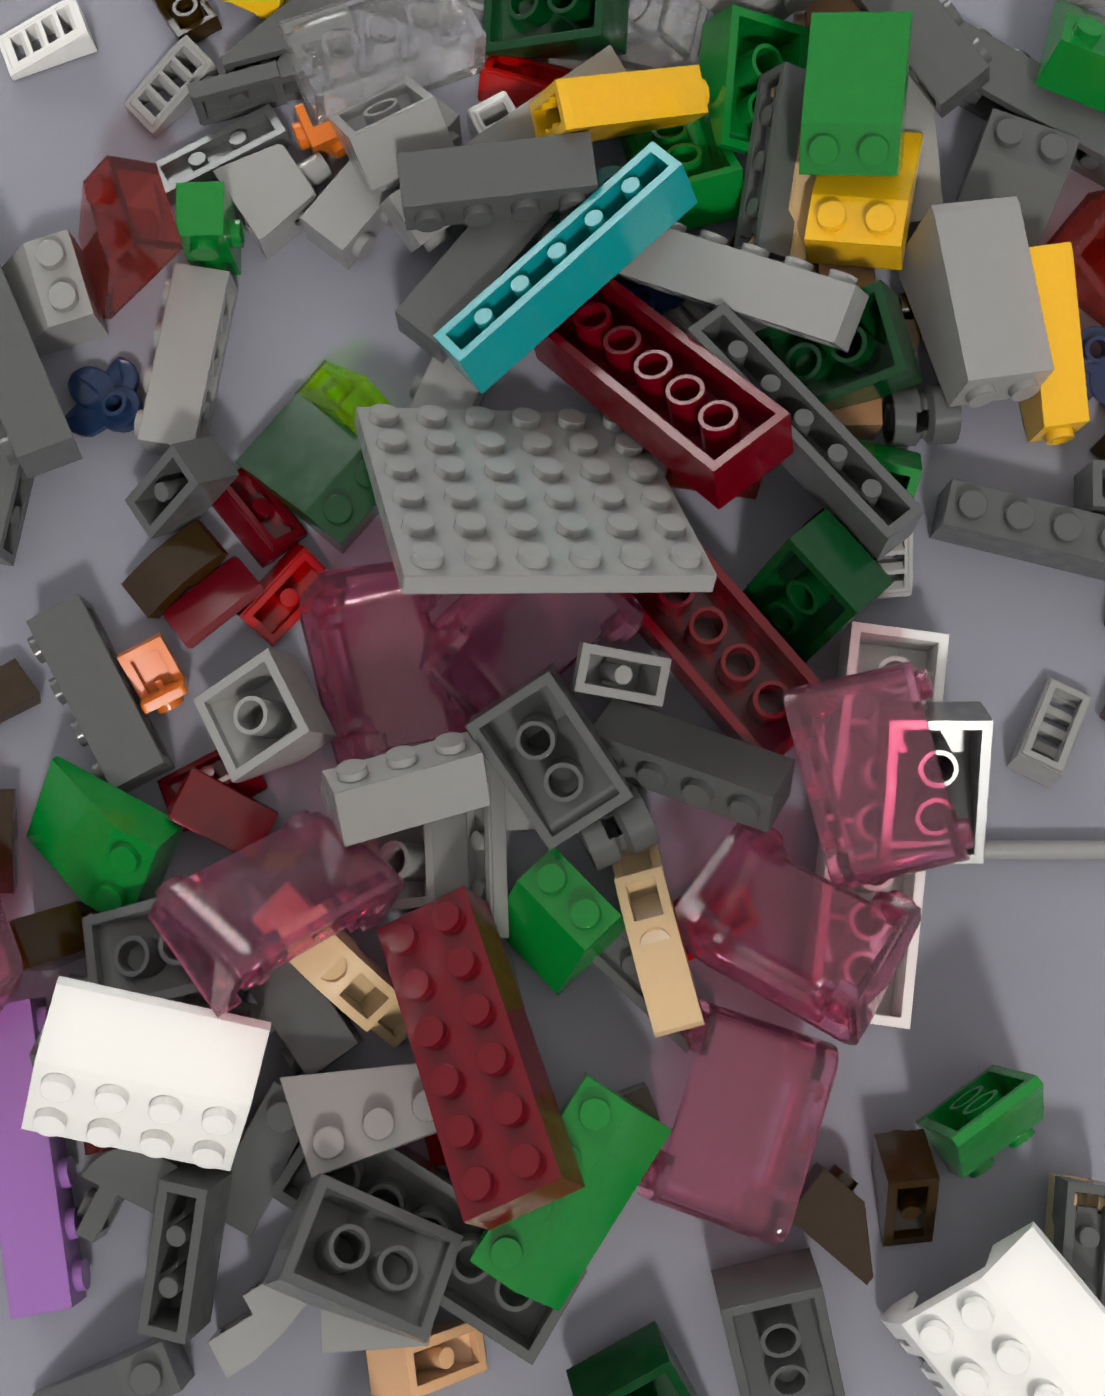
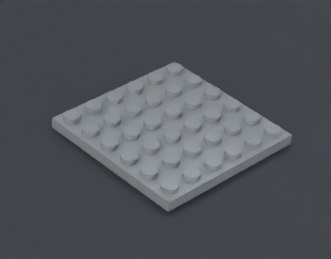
[354,404,717,594]

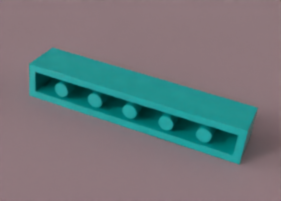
[433,141,698,394]

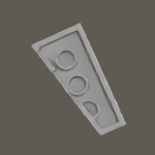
[279,1063,437,1179]

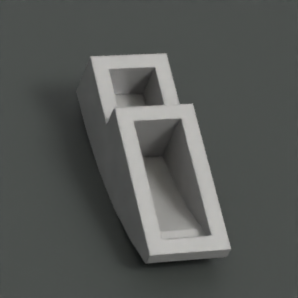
[207,1276,307,1379]

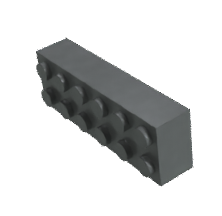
[269,1145,587,1365]

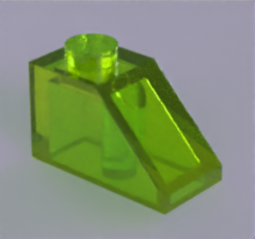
[294,360,391,434]

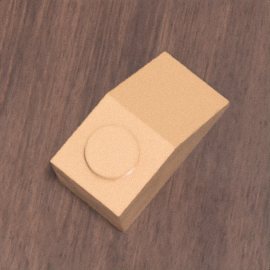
[366,1319,488,1396]

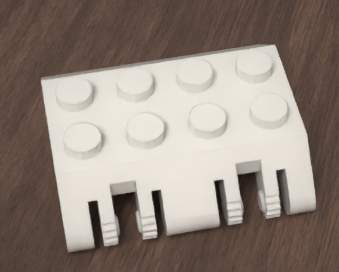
[21,976,272,1171]
[880,1221,1105,1396]

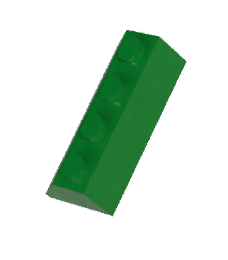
[469,1072,672,1311]

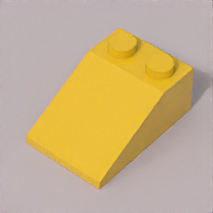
[804,132,923,270]

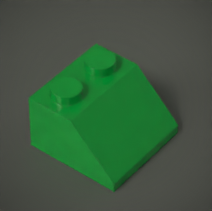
[504,847,626,995]

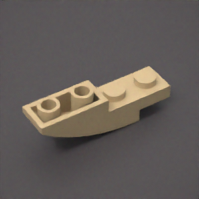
[612,844,705,1038]
[250,883,408,1049]

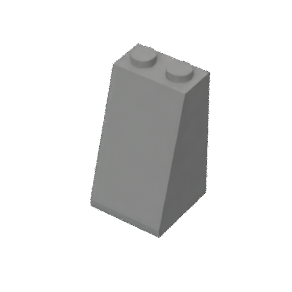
[897,196,1054,408]

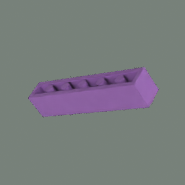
[0,997,91,1320]

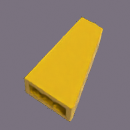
[529,64,710,142]
[1019,242,1090,445]

